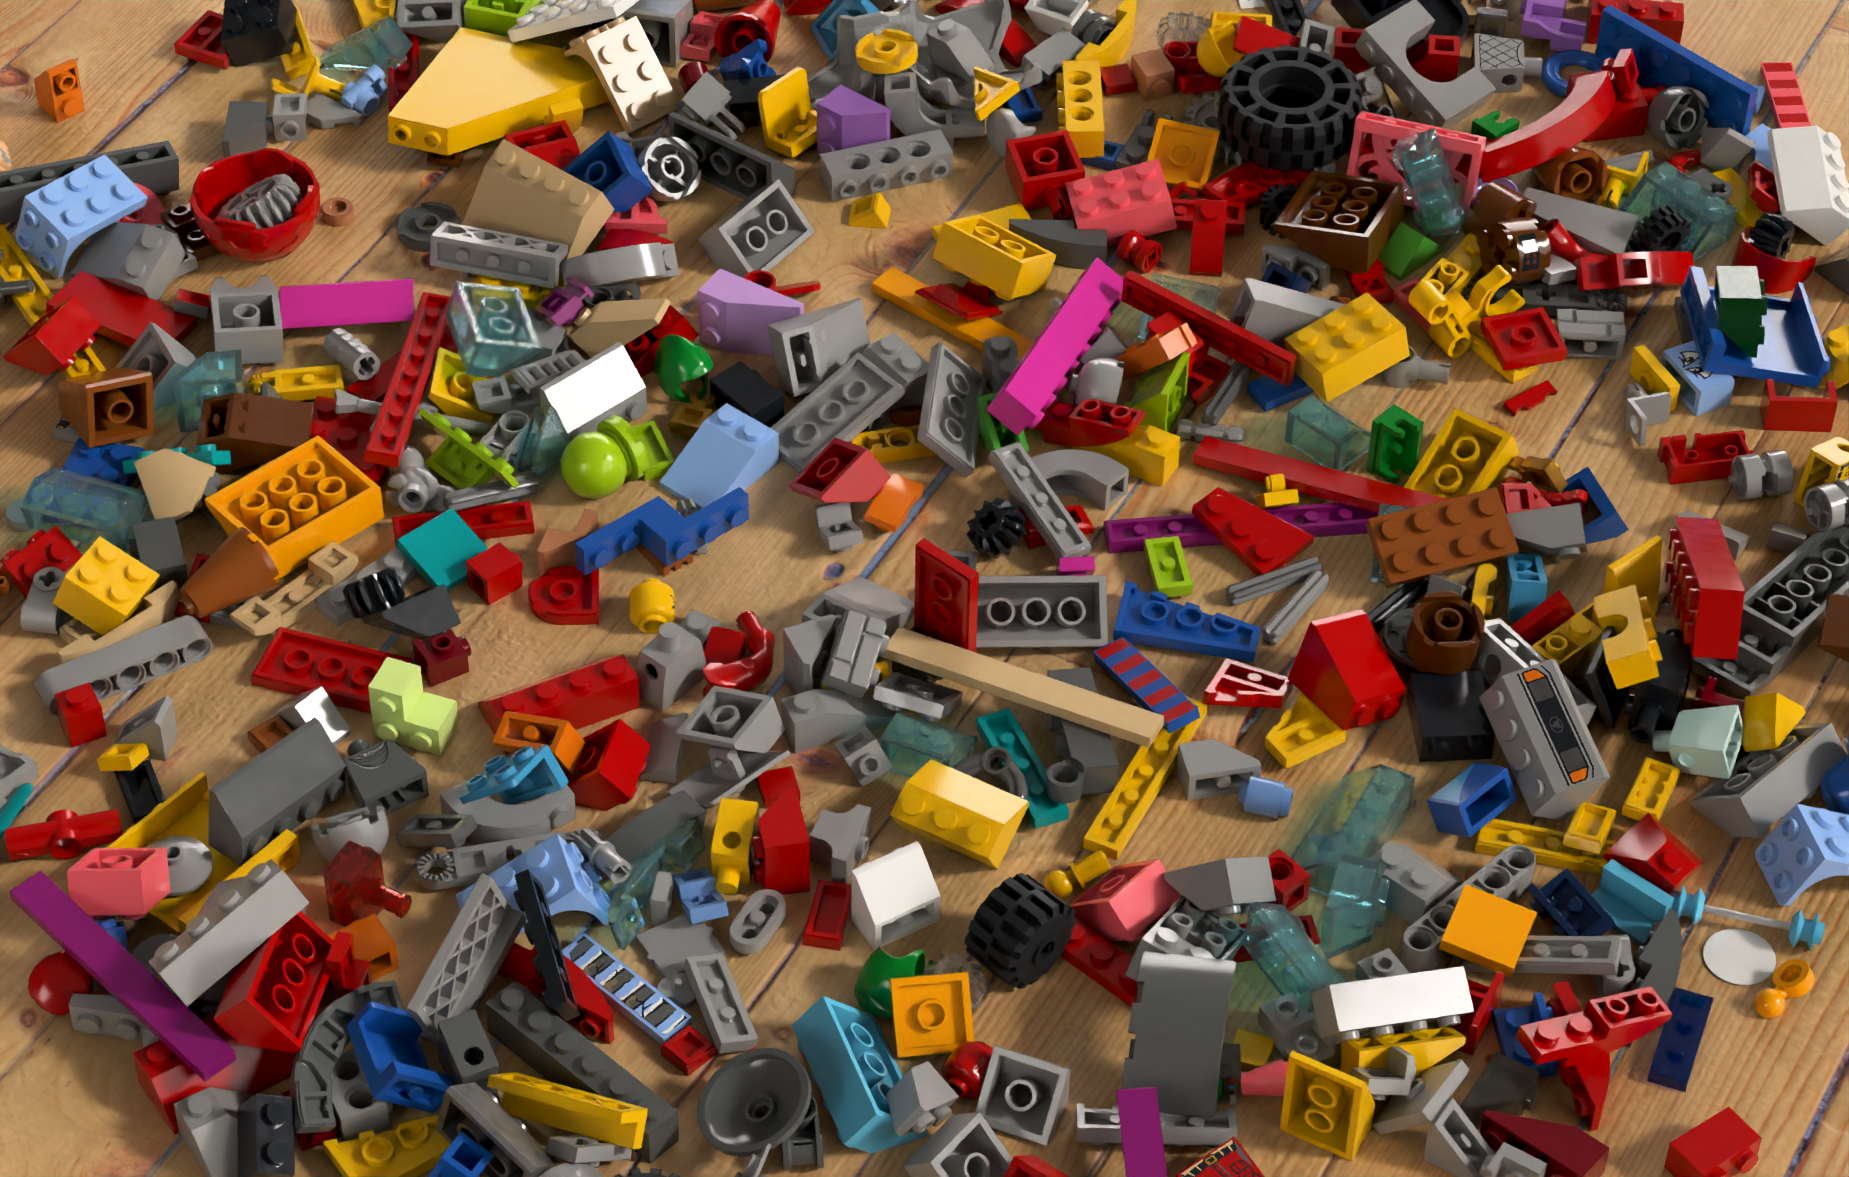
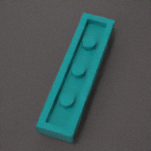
[976,708,1069,829]

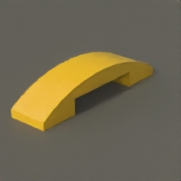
[1074,0,1137,68]

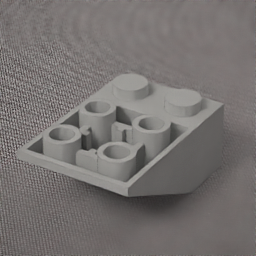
[768,298,870,397]
[802,577,914,638]
[1125,896,1250,981]

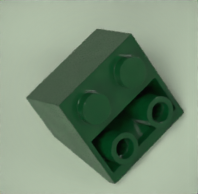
[1714,266,1767,358]

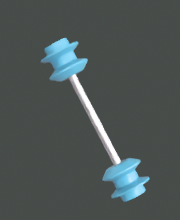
[1672,884,1825,951]

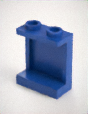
[346,1001,456,1113]

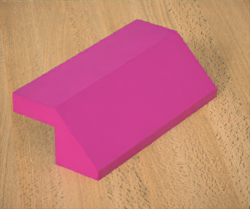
[280,278,415,329]

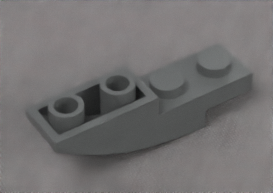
[1626,908,1682,1048]

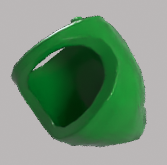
[654,334,714,403]
[854,947,925,1019]

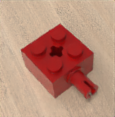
[1565,70,1667,143]
[1005,130,1085,220]

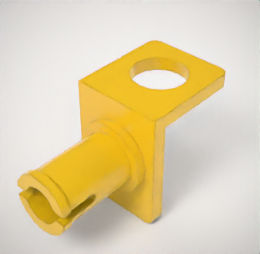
[271,56,345,102]
[1597,151,1649,210]

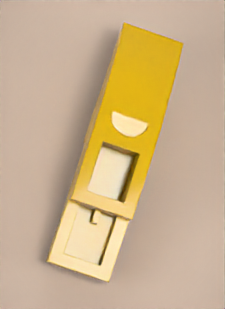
[1410,233,1482,296]

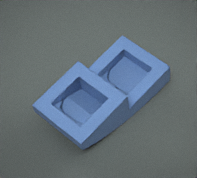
[671,867,729,924]

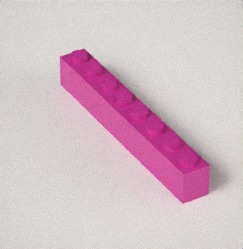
[986,257,1123,436]

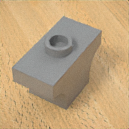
[810,804,871,884]

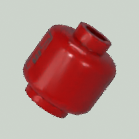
[941,1041,993,1100]

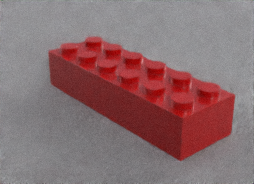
[1663,517,1745,660]

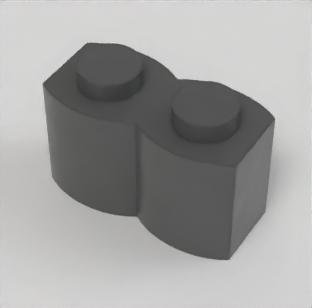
[982,336,1020,393]

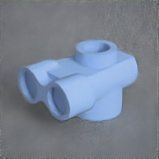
[341,64,388,117]

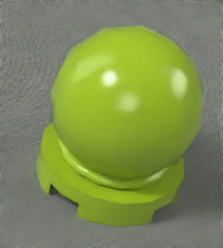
[560,415,650,499]

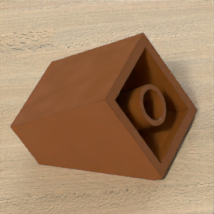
[58,367,154,448]

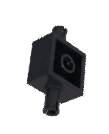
[1624,628,1695,744]

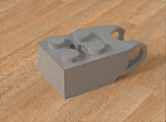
[210,275,283,366]

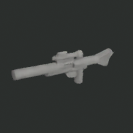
[334,389,490,436]

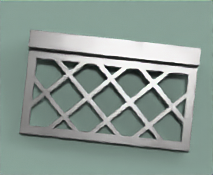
[407,873,527,1046]

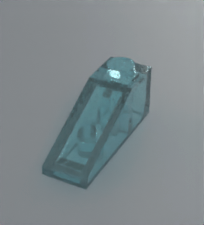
[320,16,413,71]

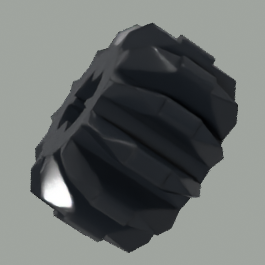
[1747,213,1795,259]
[966,497,1027,559]
[342,568,405,618]

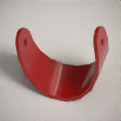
[1732,226,1816,294]

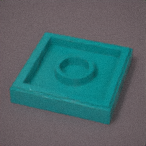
[396,508,488,591]

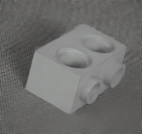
[331,1049,393,1142]

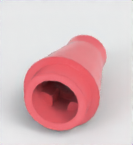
[1239,1058,1288,1097]

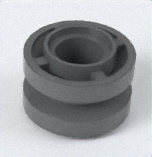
[1071,9,1116,46]

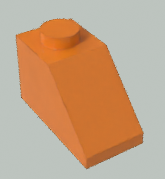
[492,711,586,774]

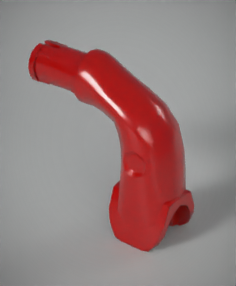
[702,611,775,697]

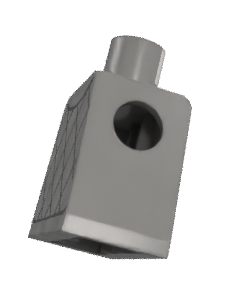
[1471,33,1542,93]

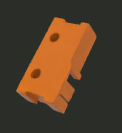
[1115,322,1198,380]

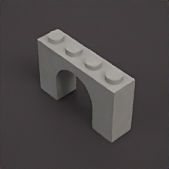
[1354,0,1496,129]

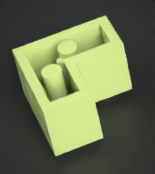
[368,657,459,756]

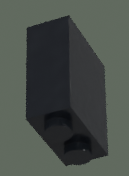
[1406,671,1495,762]

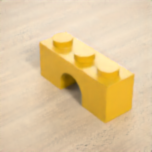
[1594,584,1662,689]

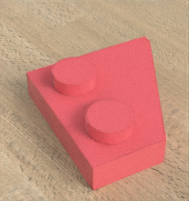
[604,196,667,234]

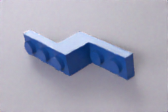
[575,487,749,576]

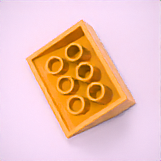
[204,435,384,580]

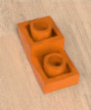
[863,473,925,533]

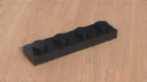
[514,869,580,1021]

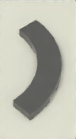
[290,981,404,1134]

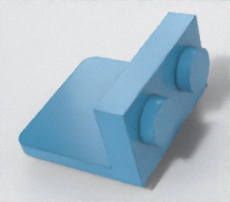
[459,744,569,805]

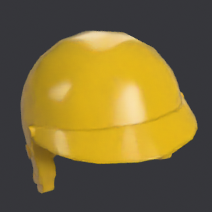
[1196,20,1244,77]

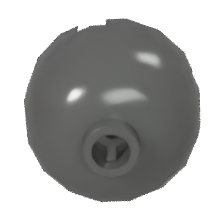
[1647,86,1709,150]

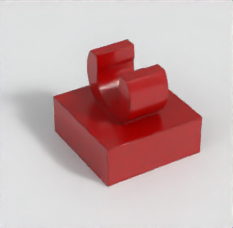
[1601,49,1639,93]

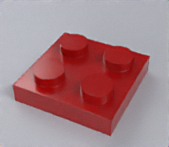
[1480,307,1568,371]

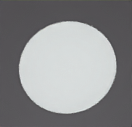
[1703,929,1776,985]

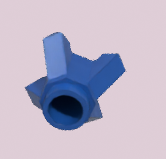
[720,39,776,81]

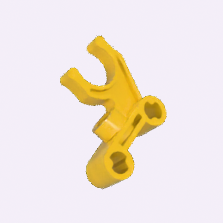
[1408,265,1525,358]

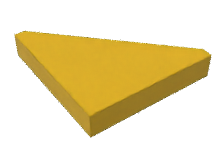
[973,66,1020,122]

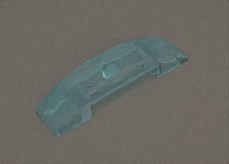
[608,820,706,950]

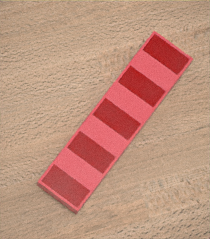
[1760,62,1811,129]

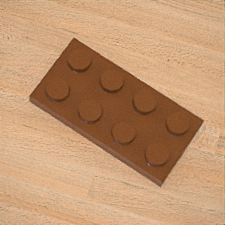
[1365,487,1519,588]

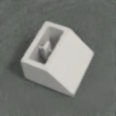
[851,841,940,950]

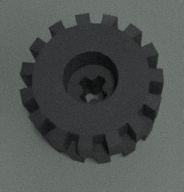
[965,873,1076,989]

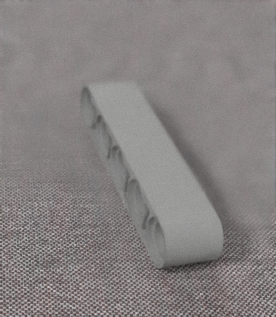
[34,615,213,716]
[1400,845,1536,973]

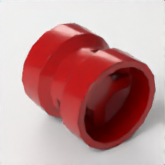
[1117,230,1162,273]

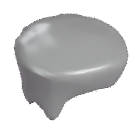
[986,108,1036,158]

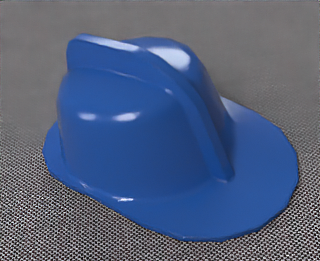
[1821,736,1849,815]

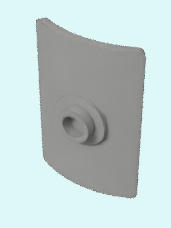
[668,745,791,809]

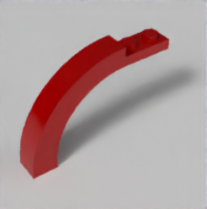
[1414,70,1616,184]

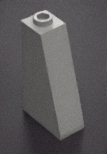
[1523,187,1639,256]
[1230,278,1345,350]

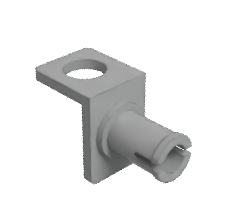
[1623,383,1671,446]

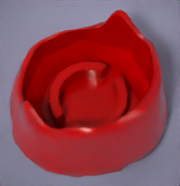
[28,951,94,1016]

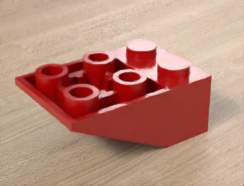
[504,120,581,170]

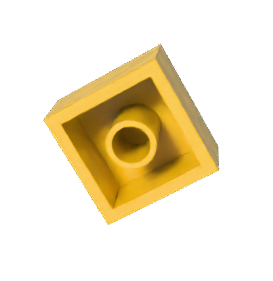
[52,536,160,636]

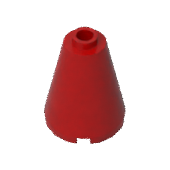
[714,0,781,62]

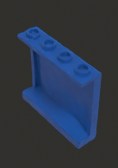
[1680,266,1830,388]

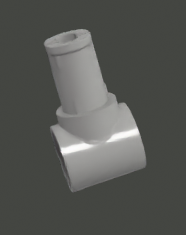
[1383,345,1451,388]

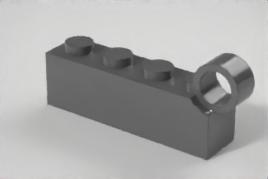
[1045,667,1119,803]

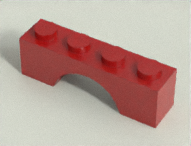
[1333,27,1460,83]

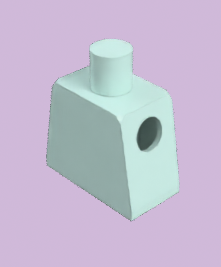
[1652,705,1744,779]

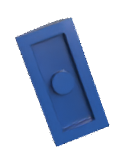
[1548,466,1629,544]

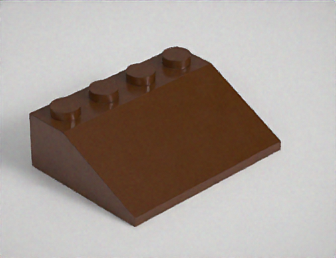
[1274,170,1405,274]

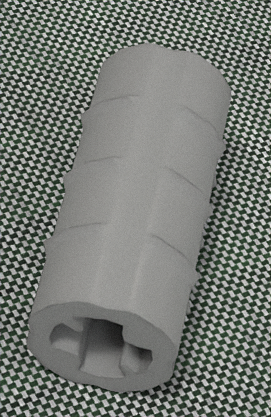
[324,328,380,380]

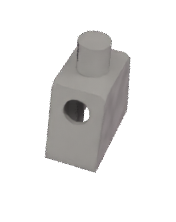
[637,622,707,712]

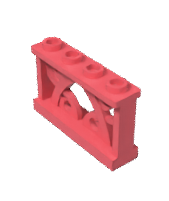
[1346,111,1487,220]

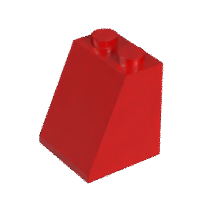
[1288,609,1406,731]

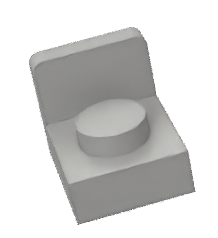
[272,93,308,142]
[834,725,892,786]
[1480,1142,1547,1177]

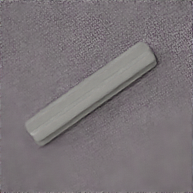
[1262,570,1329,645]

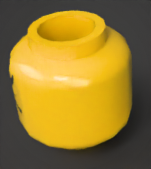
[629,578,676,634]

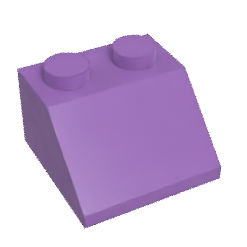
[817,84,891,154]

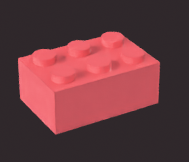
[1065,159,1177,247]

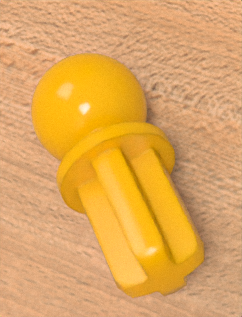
[1044,851,1111,899]

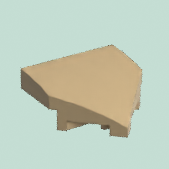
[134,448,216,521]

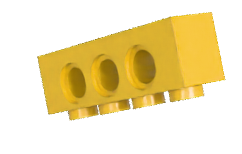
[1056,60,1104,158]

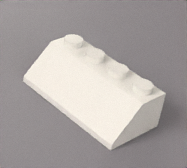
[1767,126,1849,246]

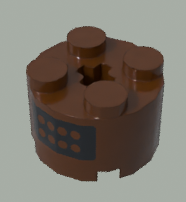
[1477,216,1551,288]

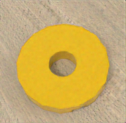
[855,29,918,74]

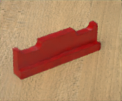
[1503,380,1558,417]

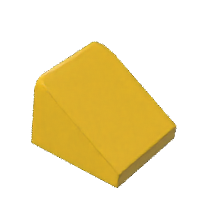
[848,192,891,229]

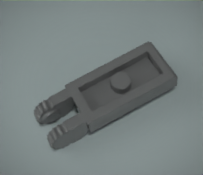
[1115,109,1174,170]

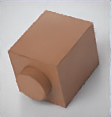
[1131,48,1175,101]

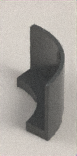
[1122,951,1236,1118]

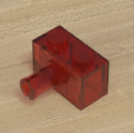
[323,840,412,927]

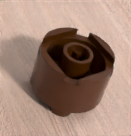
[1463,182,1537,237]
[1405,591,1485,675]

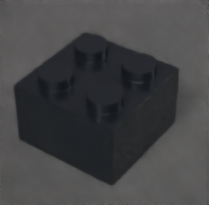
[220,0,297,67]

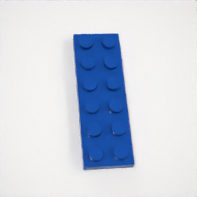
[1595,5,1758,136]

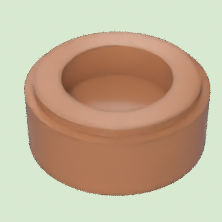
[321,197,354,227]

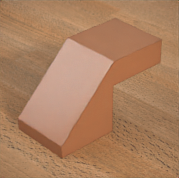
[537,509,599,577]

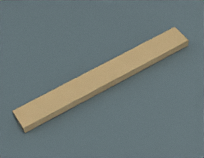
[883,627,1164,748]

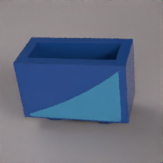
[1427,762,1517,837]

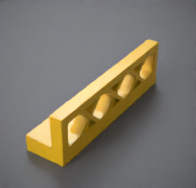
[487,1072,648,1149]

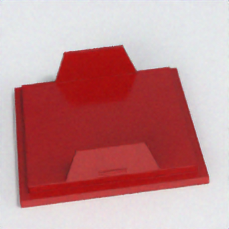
[915,281,1003,321]

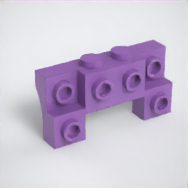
[1520,0,1586,52]

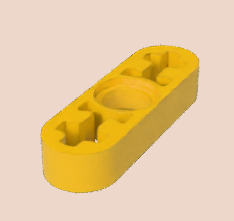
[852,425,936,464]

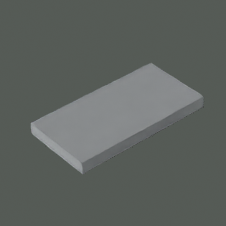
[917,342,987,478]
[770,352,905,474]

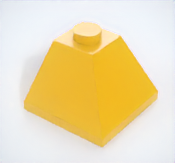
[1602,535,1662,623]

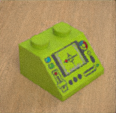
[1124,352,1190,433]

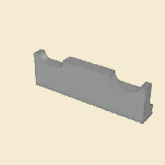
[1604,149,1657,171]

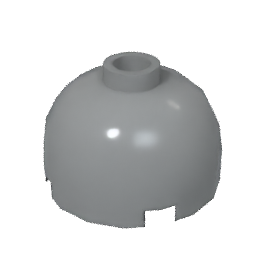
[638,137,701,202]
[1068,358,1124,407]
[311,806,389,872]

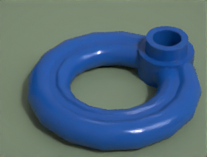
[1541,50,1604,98]

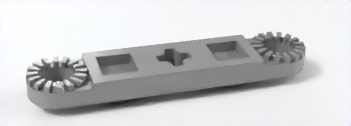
[417,828,604,890]

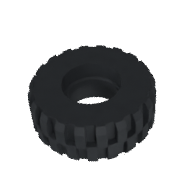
[1217,45,1362,172]

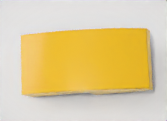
[544,98,584,133]

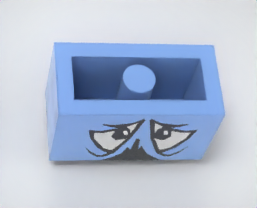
[1661,340,1735,416]

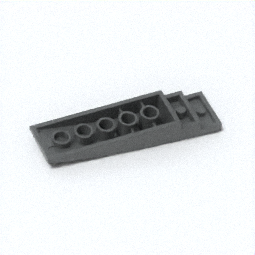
[1692,524,1849,701]

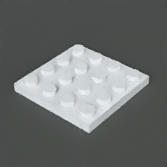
[507,0,639,42]

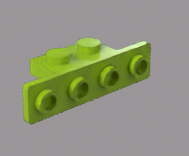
[418,408,519,490]

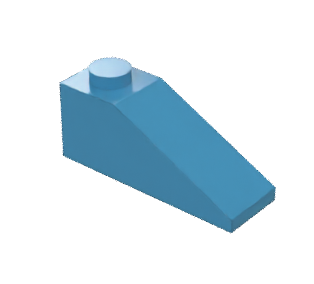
[1505,552,1548,624]

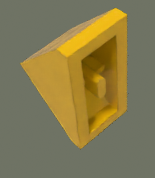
[1743,692,1806,752]

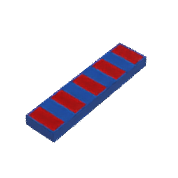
[1093,636,1200,734]

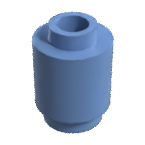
[1238,775,1294,819]

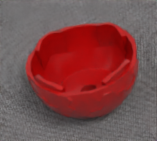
[189,148,320,263]

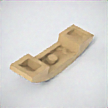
[230,541,358,636]
[57,580,179,665]

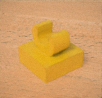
[1256,474,1299,509]

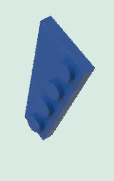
[1113,581,1261,662]

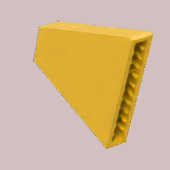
[388,27,610,156]

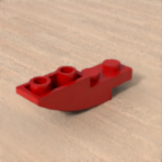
[1575,251,1694,292]
[1026,399,1145,447]
[498,942,614,1044]
[1546,981,1610,1131]
[1515,986,1672,1068]

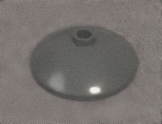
[697,1048,812,1157]

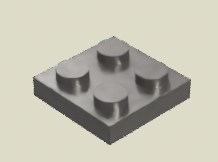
[873,672,964,721]

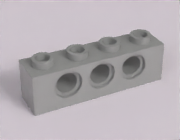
[820,129,953,202]
[1471,618,1597,726]

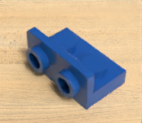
[1492,992,1558,1080]

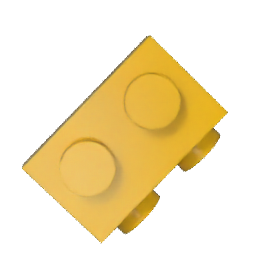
[758,67,817,158]

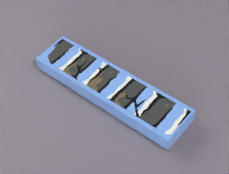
[562,933,692,1045]

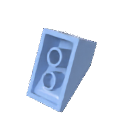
[660,403,779,510]

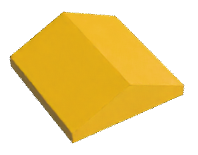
[428,347,501,422]

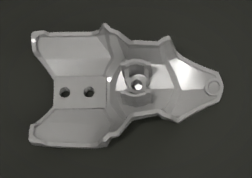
[807,0,1043,111]

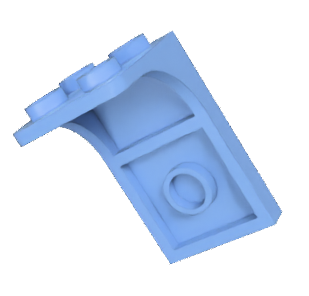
[15,155,148,279]
[1755,803,1849,907]
[456,833,612,935]

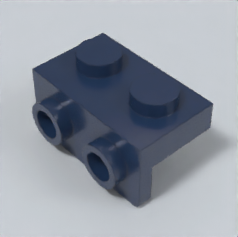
[1527,868,1616,936]

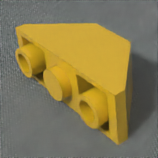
[1532,601,1602,677]

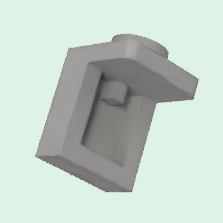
[815,502,863,552]
[1350,1046,1416,1100]

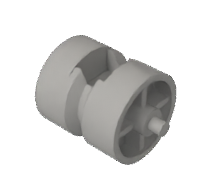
[1728,450,1796,500]
[1804,478,1849,531]

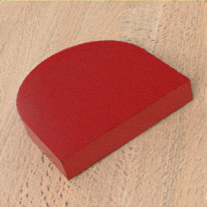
[528,566,599,625]

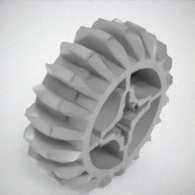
[217,174,303,229]

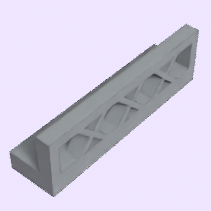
[430,221,568,289]

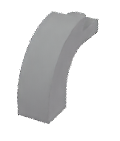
[884,72,985,148]
[560,242,680,288]
[1008,449,1129,511]
[440,779,576,845]

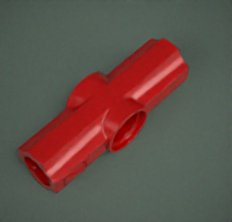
[5,809,123,861]

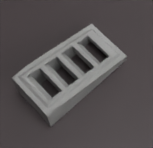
[512,350,585,394]

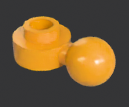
[1754,959,1815,1019]

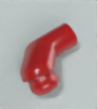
[1664,149,1702,180]

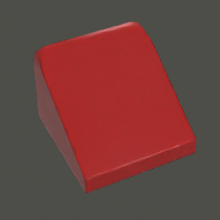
[704,626,746,665]

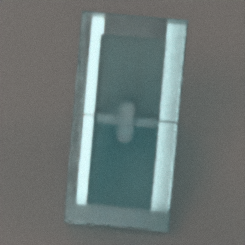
[516,406,571,475]

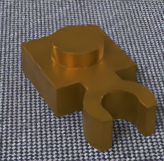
[669,391,716,438]
[1507,456,1568,493]

